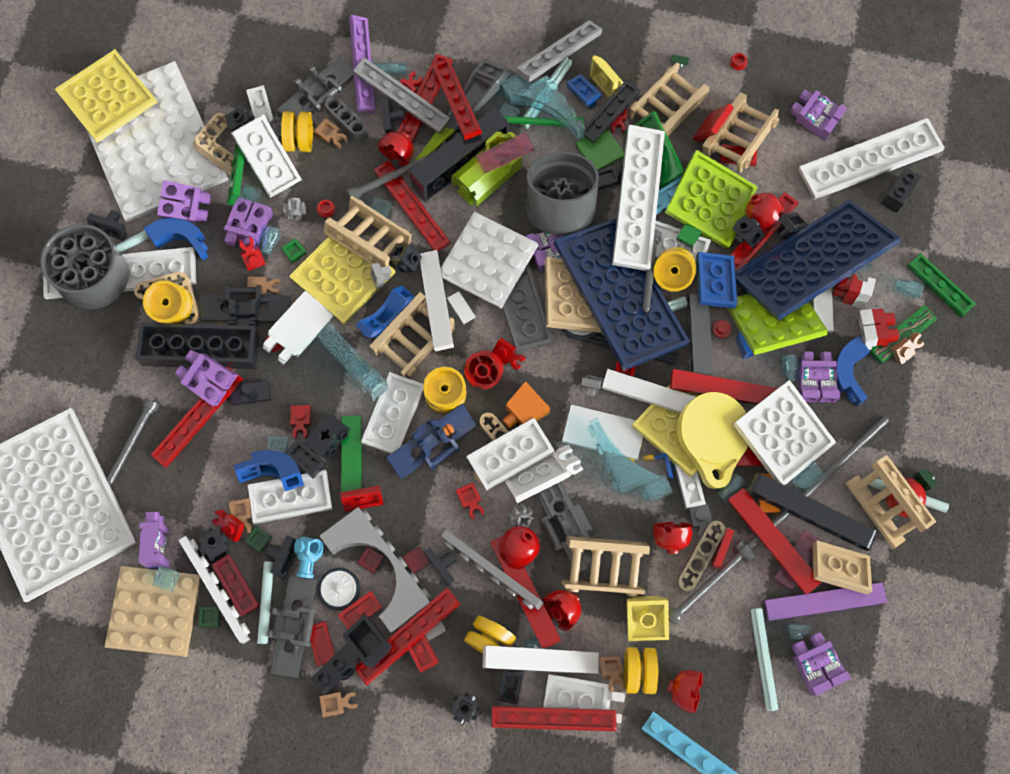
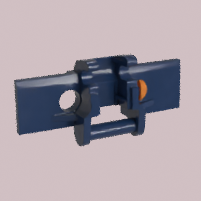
[386,403,477,479]

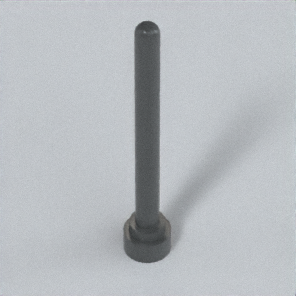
[347,156,426,200]
[642,229,662,312]
[106,398,159,485]

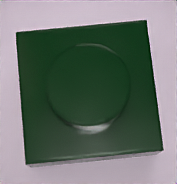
[671,54,690,68]
[913,468,938,492]

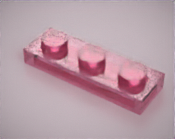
[476,132,534,174]
[773,530,822,591]

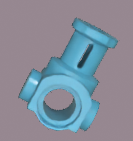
[294,536,324,578]

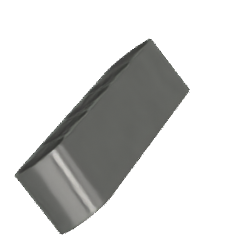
[687,292,713,376]

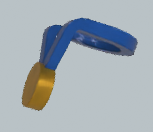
[643,453,674,478]

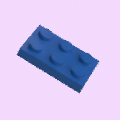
[696,252,737,309]

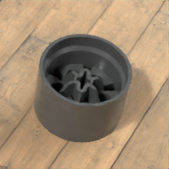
[526,151,599,235]
[41,224,129,310]

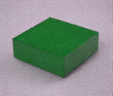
[676,223,702,248]
[281,238,307,264]

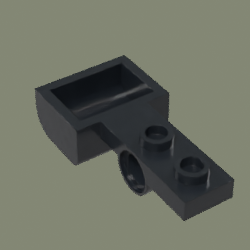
[310,614,392,695]

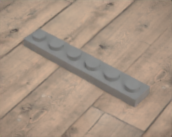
[516,20,602,82]
[353,58,450,134]
[441,530,543,611]

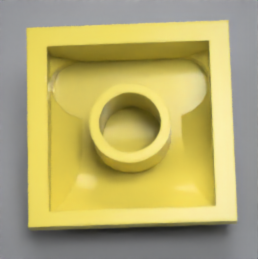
[590,56,623,99]
[626,596,669,641]

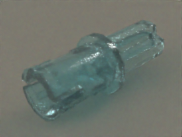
[373,61,407,75]

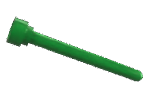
[504,116,584,131]

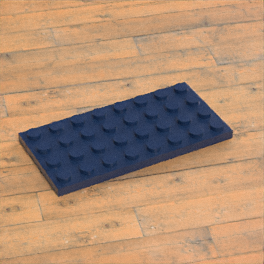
[735,199,900,321]
[553,218,690,371]

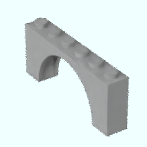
[320,507,431,634]

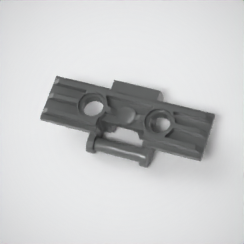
[277,56,354,118]
[536,481,602,573]
[267,576,318,678]

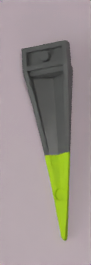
[408,59,511,174]

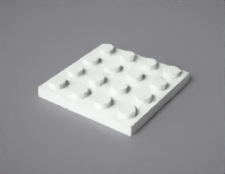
[441,212,539,309]
[733,380,836,485]

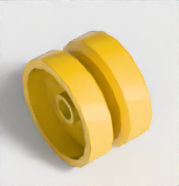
[281,111,313,152]
[654,247,696,292]
[143,281,193,324]
[423,367,466,415]
[463,615,516,653]
[624,647,658,694]

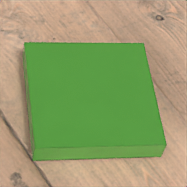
[575,130,624,171]

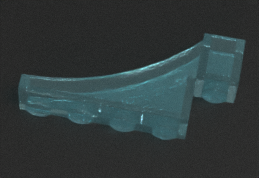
[501,74,585,140]
[316,324,389,401]
[587,418,673,502]

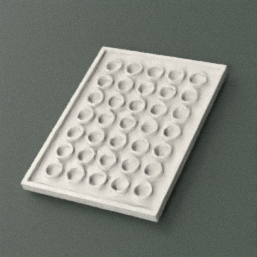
[87,61,229,223]
[0,408,137,602]

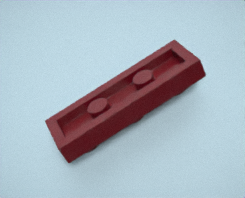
[212,554,260,617]

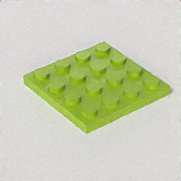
[664,150,758,249]
[727,294,827,355]

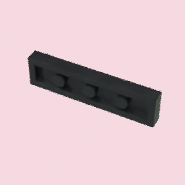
[580,80,640,144]

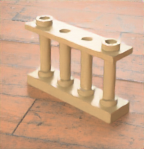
[629,62,710,136]
[702,92,779,173]
[324,196,412,267]
[369,292,455,378]
[845,455,936,549]
[562,536,650,597]

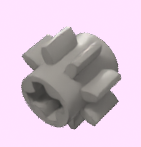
[283,198,306,220]
[508,503,534,527]

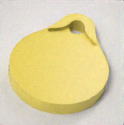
[677,392,748,489]

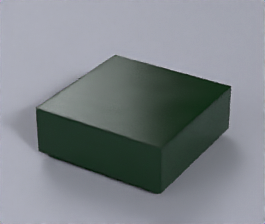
[244,525,273,553]
[198,606,221,628]

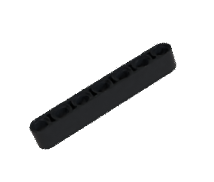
[747,473,878,551]

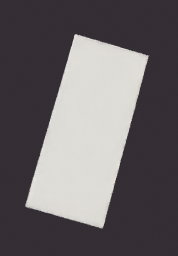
[447,291,476,324]

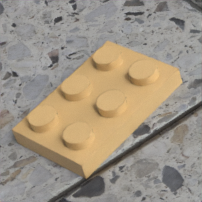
[813,541,872,595]

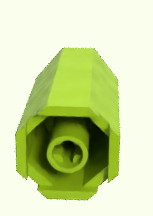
[451,132,522,207]

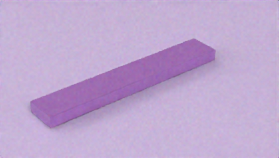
[349,15,375,114]
[764,583,887,621]

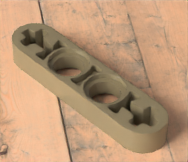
[677,521,725,591]

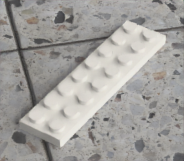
[798,118,944,200]
[612,125,665,271]
[43,247,197,300]

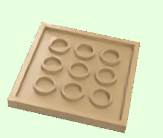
[545,257,602,333]
[105,566,201,657]

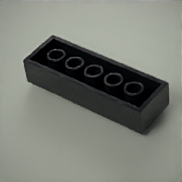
[409,108,509,202]
[136,323,259,369]

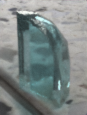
[790,461,825,488]

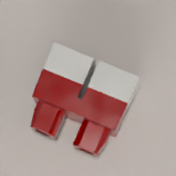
[833,273,876,309]
[858,308,899,350]

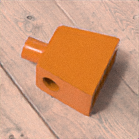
[502,382,550,429]

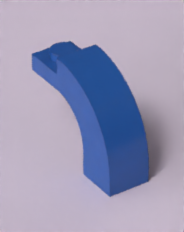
[143,218,209,261]
[356,286,415,339]
[835,336,870,407]
[233,450,304,492]

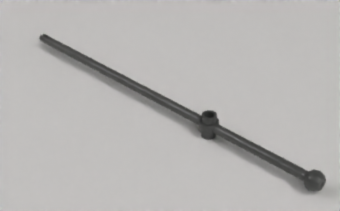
[668,416,889,624]

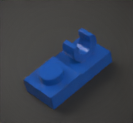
[566,74,601,109]

